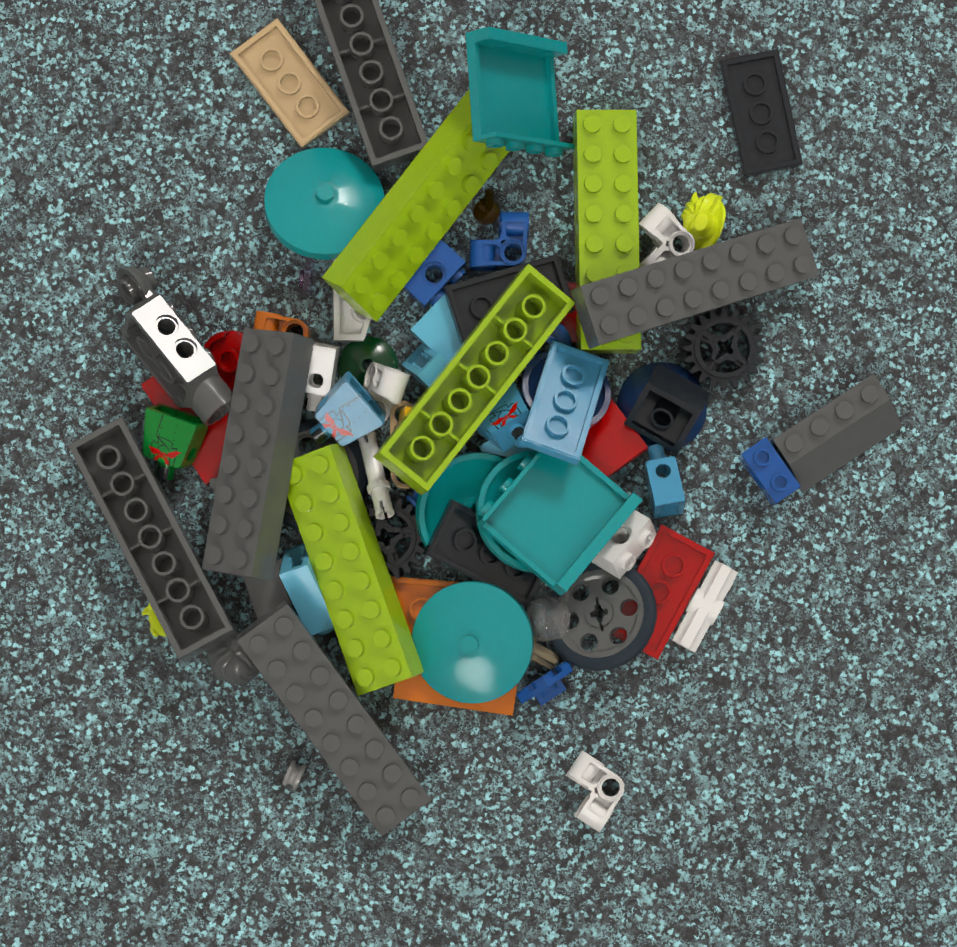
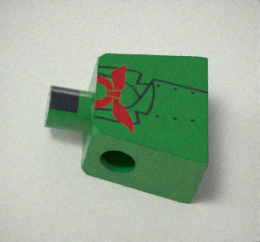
[143,403,209,480]

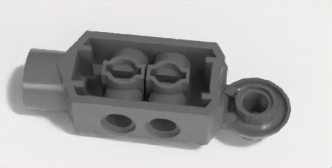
[116,266,233,426]

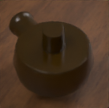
[473,189,501,225]

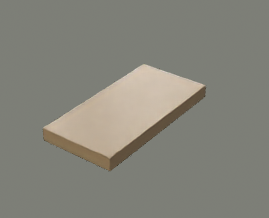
[230,18,350,149]

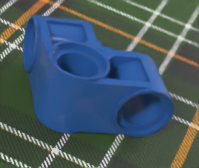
[469,212,529,271]

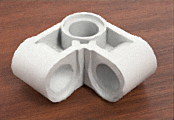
[639,203,695,267]
[363,362,410,421]
[565,750,624,833]

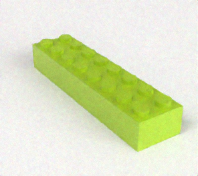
[321,90,509,322]
[573,110,641,354]
[373,264,576,495]
[287,443,424,696]

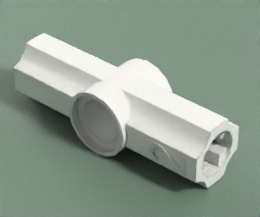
[672,560,738,653]

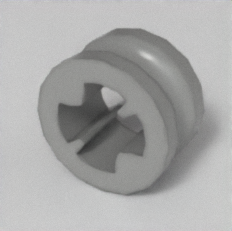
[282,760,307,790]

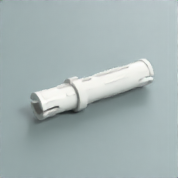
[357,431,395,520]

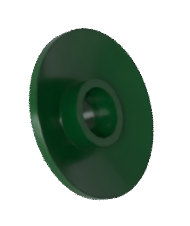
[339,336,399,386]

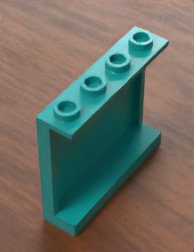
[466,26,575,157]
[477,452,643,596]

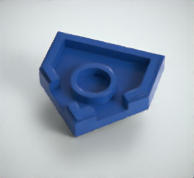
[516,661,573,706]

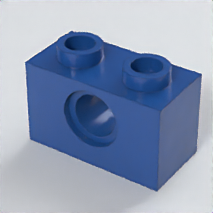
[403,239,466,309]
[738,437,801,506]

